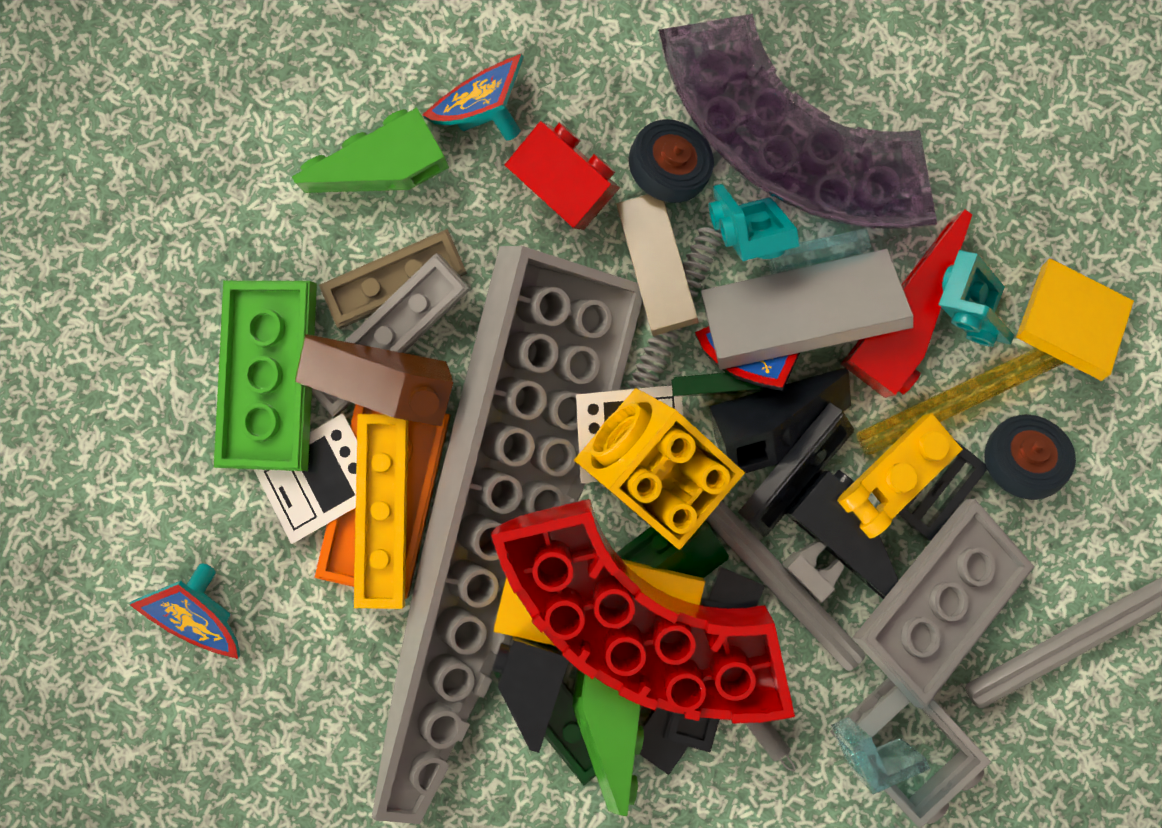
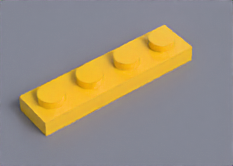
[354,414,408,609]

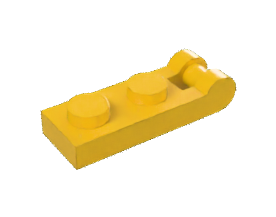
[837,413,963,539]

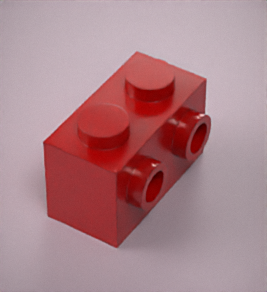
[504,121,620,230]

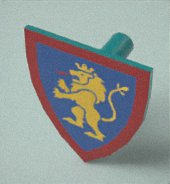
[422,53,524,141]
[129,563,240,659]

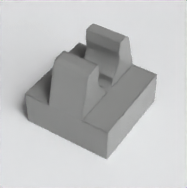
[782,541,844,603]

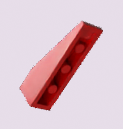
[841,209,973,398]

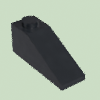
[786,470,899,599]

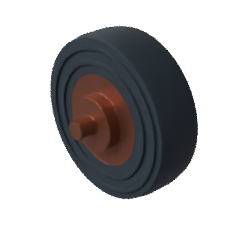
[629,119,714,203]
[984,414,1076,500]

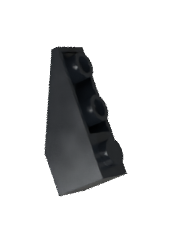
[709,367,851,473]

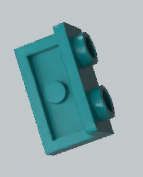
[708,184,800,261]
[938,250,1014,347]

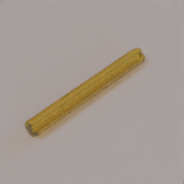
[856,348,1065,455]

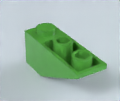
[292,107,449,193]
[572,669,644,816]

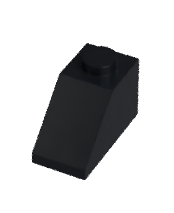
[492,636,569,753]

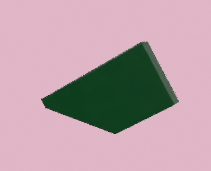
[671,372,762,397]

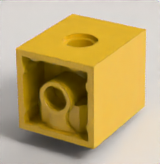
[574,388,745,550]

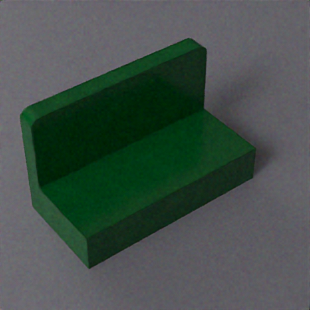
[617,521,729,578]

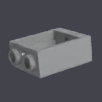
[830,678,991,828]

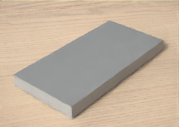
[701,249,913,370]
[852,499,1034,709]

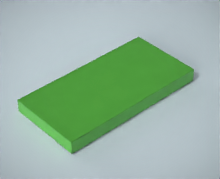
[214,280,317,471]

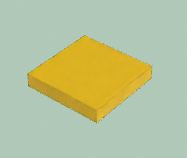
[1016,258,1134,381]

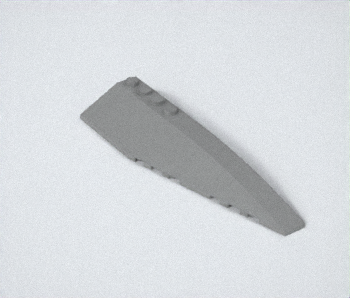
[372,246,643,824]

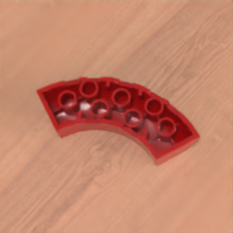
[491,499,795,724]

